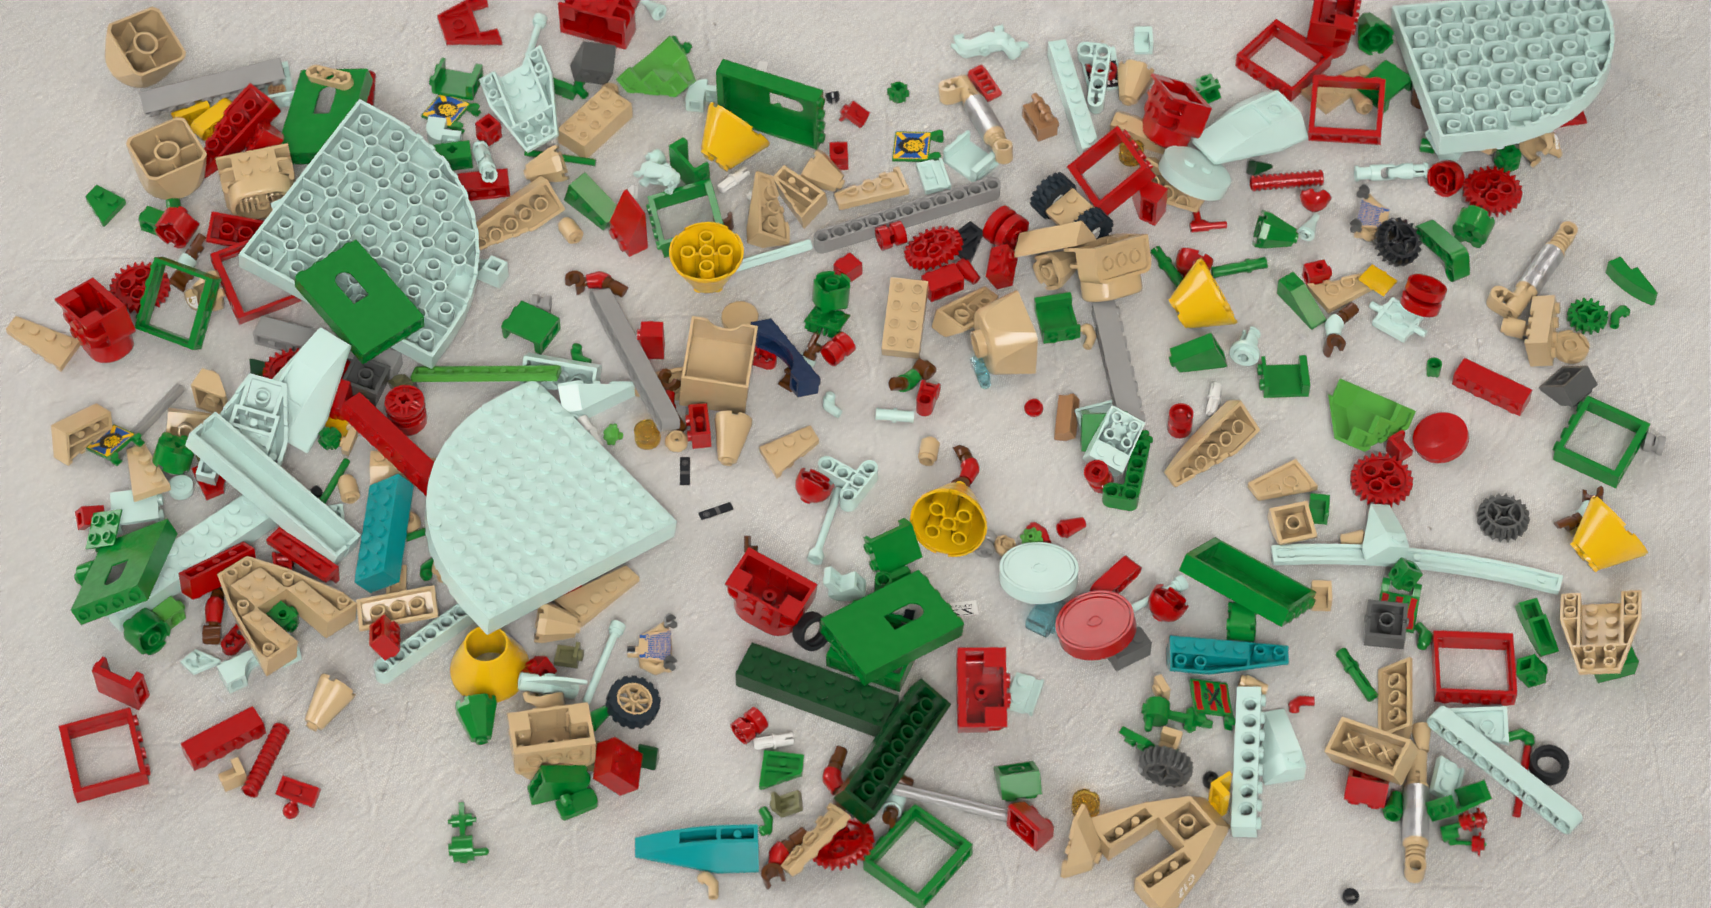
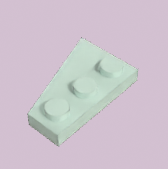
[1449,706,1509,746]

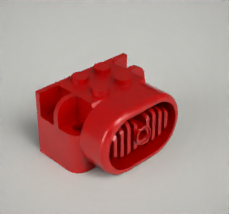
[558,0,640,50]
[1306,0,1362,59]
[1142,73,1212,149]
[54,277,136,363]
[725,547,818,636]
[956,647,1011,733]

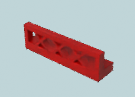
[266,527,340,583]

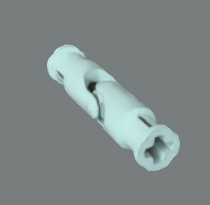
[472,141,498,183]
[1354,162,1429,182]

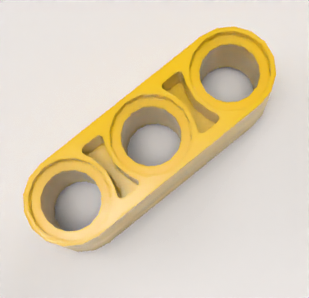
[190,97,232,141]

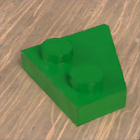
[85,185,126,227]
[1119,726,1156,752]
[759,750,805,790]

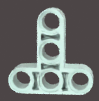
[818,456,878,512]

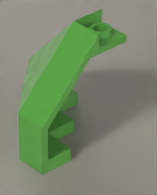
[616,36,696,97]
[1328,379,1416,452]

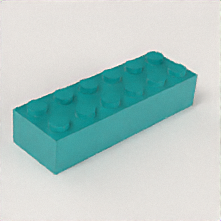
[354,474,414,593]

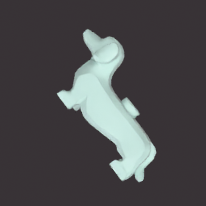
[951,25,1029,60]
[633,149,680,195]

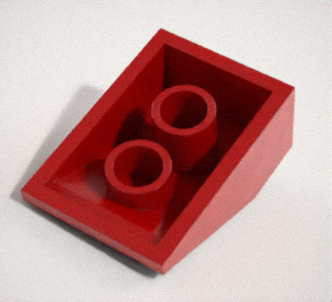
[609,189,648,257]

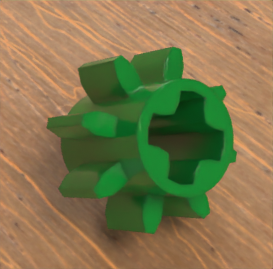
[887,81,909,104]
[318,427,342,450]

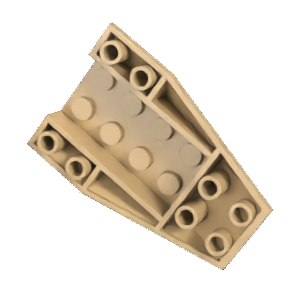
[1560,590,1642,675]

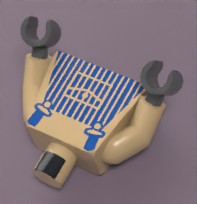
[1350,184,1390,242]
[627,613,678,675]

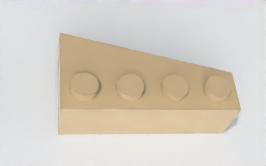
[1524,295,1561,367]

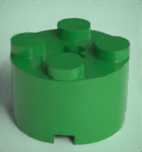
[1452,205,1495,248]
[812,271,851,313]
[152,432,195,475]
[1226,601,1257,642]
[123,608,171,655]

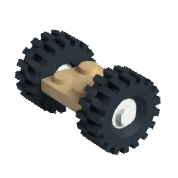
[1030,172,1114,239]

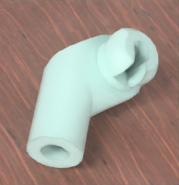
[823,391,842,418]

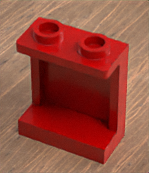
[92,656,150,710]

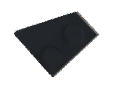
[957,221,983,263]

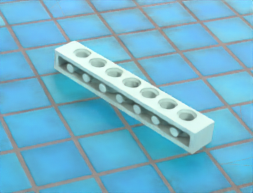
[1231,687,1266,837]

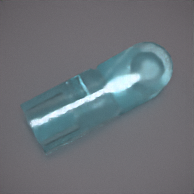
[970,356,991,389]

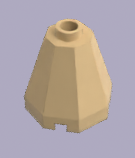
[1117,59,1154,106]
[523,145,570,182]
[801,149,845,192]
[1033,251,1077,290]
[534,602,581,643]

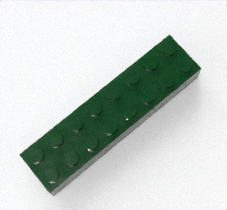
[735,642,899,737]
[833,678,951,825]

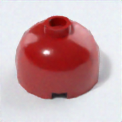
[1427,160,1465,197]
[1175,248,1214,278]
[795,468,835,504]
[1148,584,1189,622]

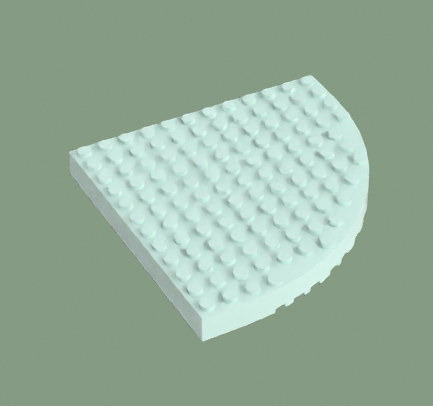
[1391,0,1615,154]
[239,99,480,369]
[424,381,677,635]

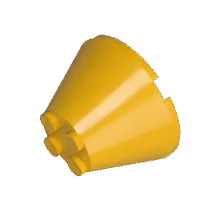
[700,102,770,172]
[669,222,744,293]
[1168,258,1238,329]
[910,481,987,557]
[1570,495,1648,573]

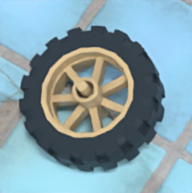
[605,675,661,729]

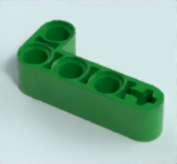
[1415,219,1470,282]
[1102,440,1150,511]

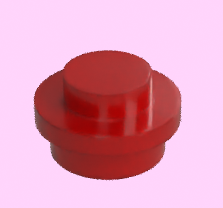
[1024,399,1043,417]

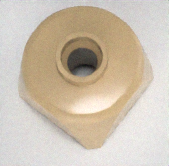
[105,7,186,88]
[126,117,207,200]
[970,290,1038,375]

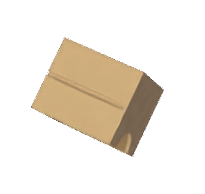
[679,316,758,414]

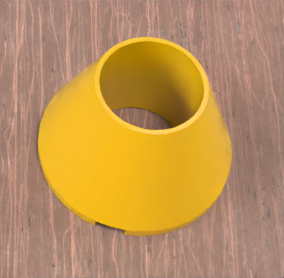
[450,627,529,703]

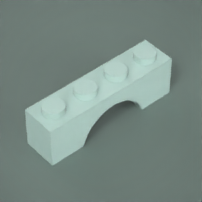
[477,255,509,289]
[217,632,302,694]

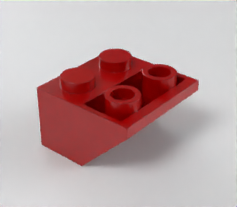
[245,119,284,152]
[1132,181,1168,226]

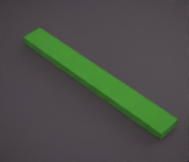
[410,365,562,382]

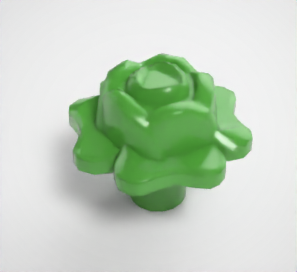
[603,424,623,445]
[1020,527,1043,544]

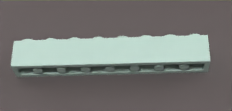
[1047,39,1098,156]

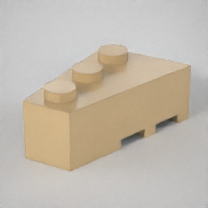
[51,403,112,466]

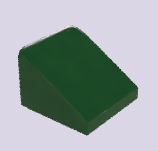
[1247,160,1273,175]
[249,359,265,377]
[638,744,659,771]

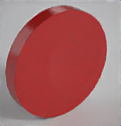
[1413,412,1469,463]

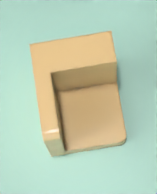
[1310,580,1333,611]
[1158,726,1183,750]
[218,757,247,792]

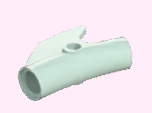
[518,672,587,699]

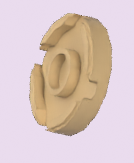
[721,301,759,328]
[1555,330,1590,364]

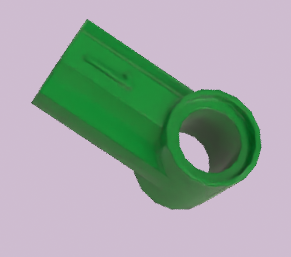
[874,565,911,592]

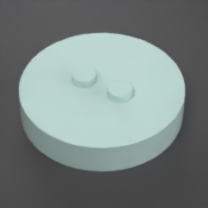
[1158,146,1231,201]
[999,542,1079,604]

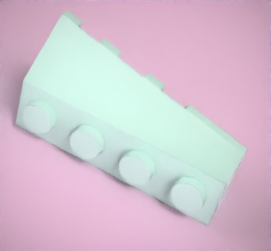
[520,353,602,390]

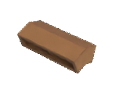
[1054,393,1080,441]

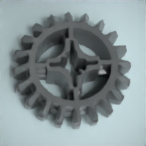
[1477,493,1530,542]
[1138,745,1193,788]

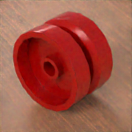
[983,205,1029,250]
[1400,274,1447,318]

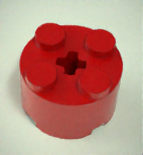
[155,206,200,248]

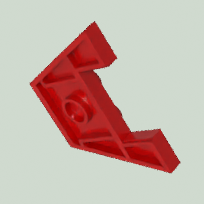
[437,0,502,45]

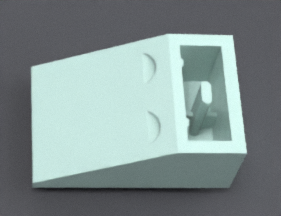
[1082,405,1145,477]

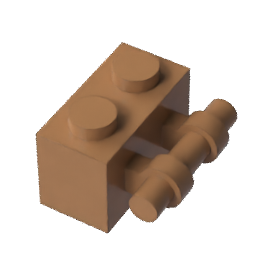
[1022,93,1059,142]

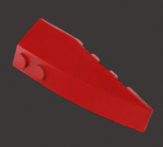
[204,83,281,179]
[206,211,264,246]

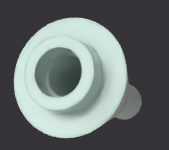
[640,0,667,20]
[1297,213,1320,241]

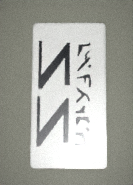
[949,600,978,617]

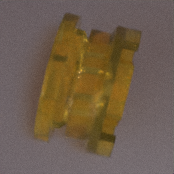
[1118,138,1144,167]
[634,419,661,450]
[1071,789,1100,817]

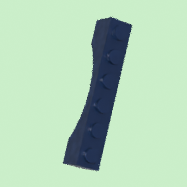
[751,318,821,398]

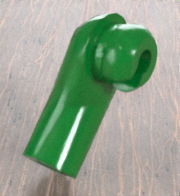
[671,36,692,54]
[573,81,589,99]
[1610,305,1630,329]
[420,557,434,581]
[1414,622,1432,650]

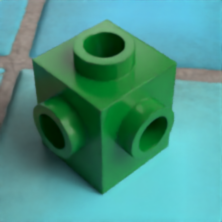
[1194,73,1221,103]
[1493,144,1522,173]
[1388,557,1423,592]
[266,600,300,632]
[1516,654,1548,688]

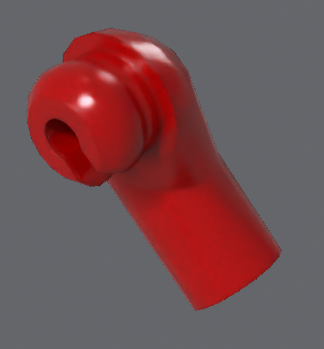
[1026,522,1051,543]
[1288,696,1315,713]

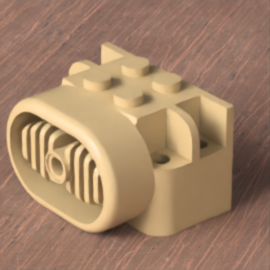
[216,143,296,219]
[1064,233,1151,302]
[507,702,596,780]

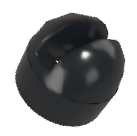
[825,91,840,104]
[1202,771,1219,789]
[1342,888,1359,906]

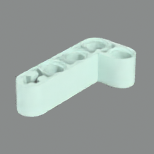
[1077,42,1111,114]

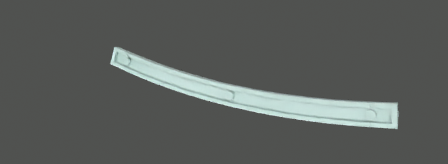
[1271,544,1563,595]

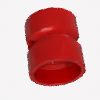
[875,220,907,251]
[820,332,856,366]
[1167,403,1194,439]
[1084,460,1114,493]
[730,707,769,744]

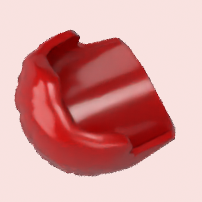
[1300,188,1332,212]

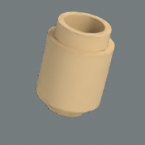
[558,217,583,244]
[1500,317,1529,339]
[918,436,940,466]
[337,474,360,504]

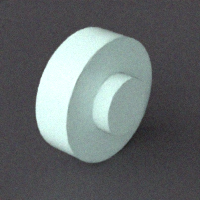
[169,475,194,500]

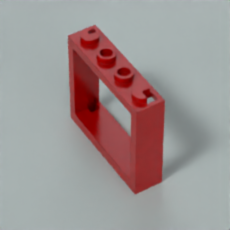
[1235,19,1332,102]
[1308,74,1386,145]
[1067,125,1156,215]
[210,239,302,325]
[1431,630,1517,706]
[58,707,151,803]

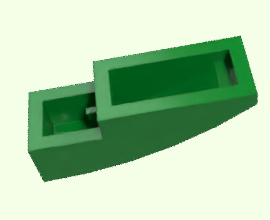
[1605,256,1658,306]
[1515,598,1559,657]

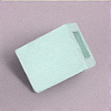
[1133,26,1153,54]

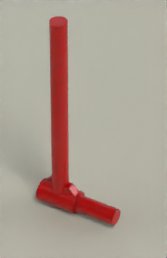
[1190,210,1227,233]

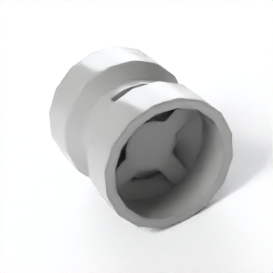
[531,294,552,313]
[1643,432,1666,455]
[975,531,997,558]

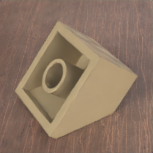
[191,368,228,414]
[1267,501,1317,545]

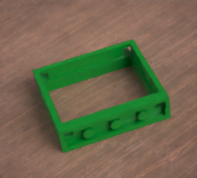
[646,178,724,258]
[135,256,222,350]
[1552,395,1651,489]
[826,600,915,692]
[863,804,973,908]

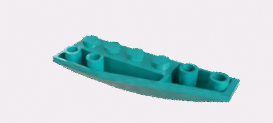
[1166,635,1289,675]
[635,824,759,874]

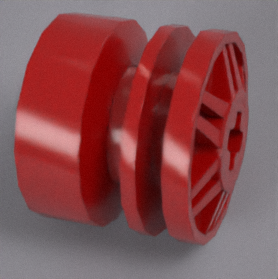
[384,385,428,436]

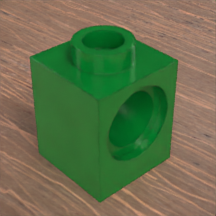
[138,206,164,236]

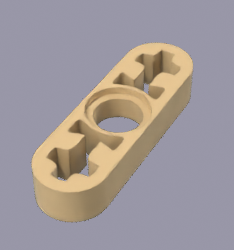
[306,65,354,90]

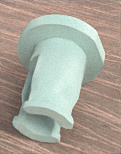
[1230,326,1261,366]

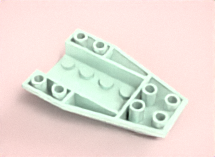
[479,45,559,153]
[1192,90,1308,165]
[272,327,351,453]

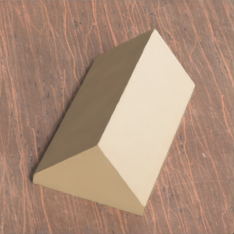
[1014,221,1096,257]
[356,585,440,632]
[1378,657,1413,739]

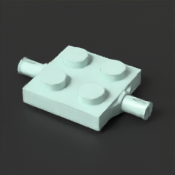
[1369,297,1428,343]

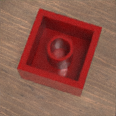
[593,737,643,796]

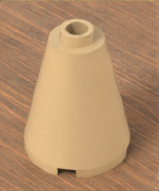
[714,410,752,466]
[304,673,356,732]

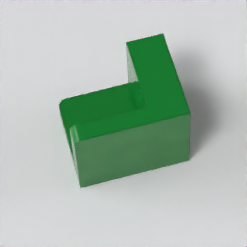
[1309,493,1330,525]

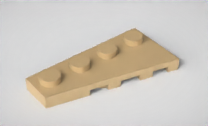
[1301,64,1372,115]
[834,166,909,210]
[6,316,80,372]
[126,443,171,502]
[555,565,640,628]
[781,803,851,876]

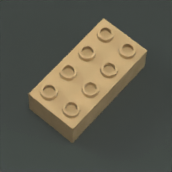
[558,86,633,158]
[881,277,929,359]
[1324,717,1419,786]

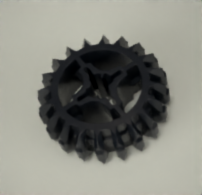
[1373,217,1423,267]

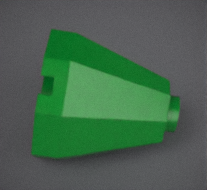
[1357,12,1394,55]
[1252,210,1299,249]
[455,693,497,745]

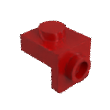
[838,100,870,128]

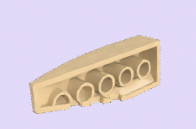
[476,176,565,251]
[1164,400,1260,487]

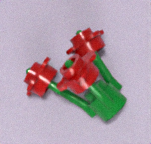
[1440,808,1488,856]

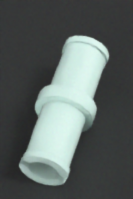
[875,408,914,423]

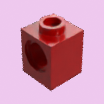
[829,142,848,170]

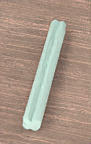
[736,239,813,272]

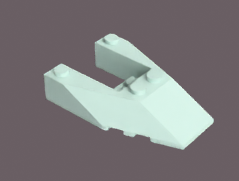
[196,373,288,486]

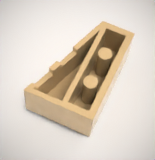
[773,165,828,229]

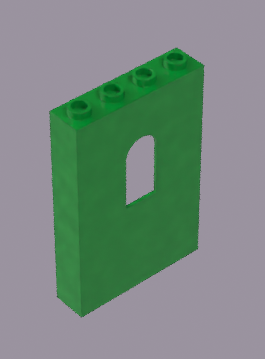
[716,59,826,150]
[282,68,373,164]
[295,240,424,364]
[71,519,178,625]
[1179,537,1316,627]
[819,570,964,686]

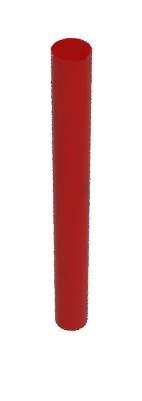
[1512,745,1532,818]

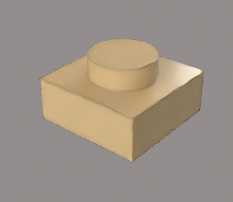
[1152,674,1171,700]

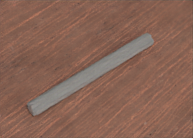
[104,383,184,467]
[892,783,1008,822]

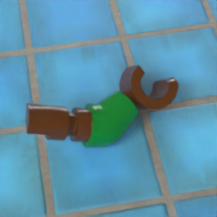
[888,358,937,392]

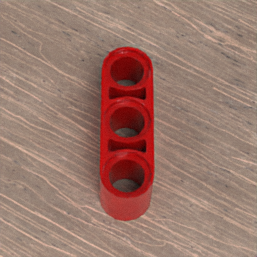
[1089,556,1142,594]

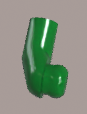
[570,343,592,363]
[1509,728,1535,747]
[758,806,773,837]

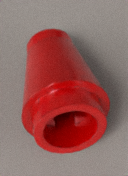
[956,258,981,285]
[1056,517,1086,538]

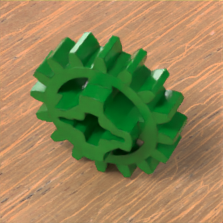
[1567,297,1608,335]

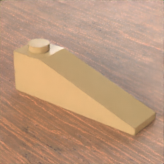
[1110,111,1166,154]
[1146,157,1205,213]
[747,171,790,248]
[932,286,998,337]
[166,408,212,437]
[1061,804,1103,878]

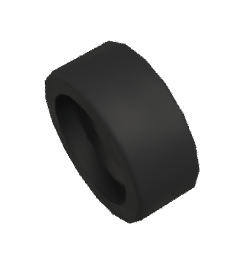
[792,611,828,652]
[1529,745,1570,785]

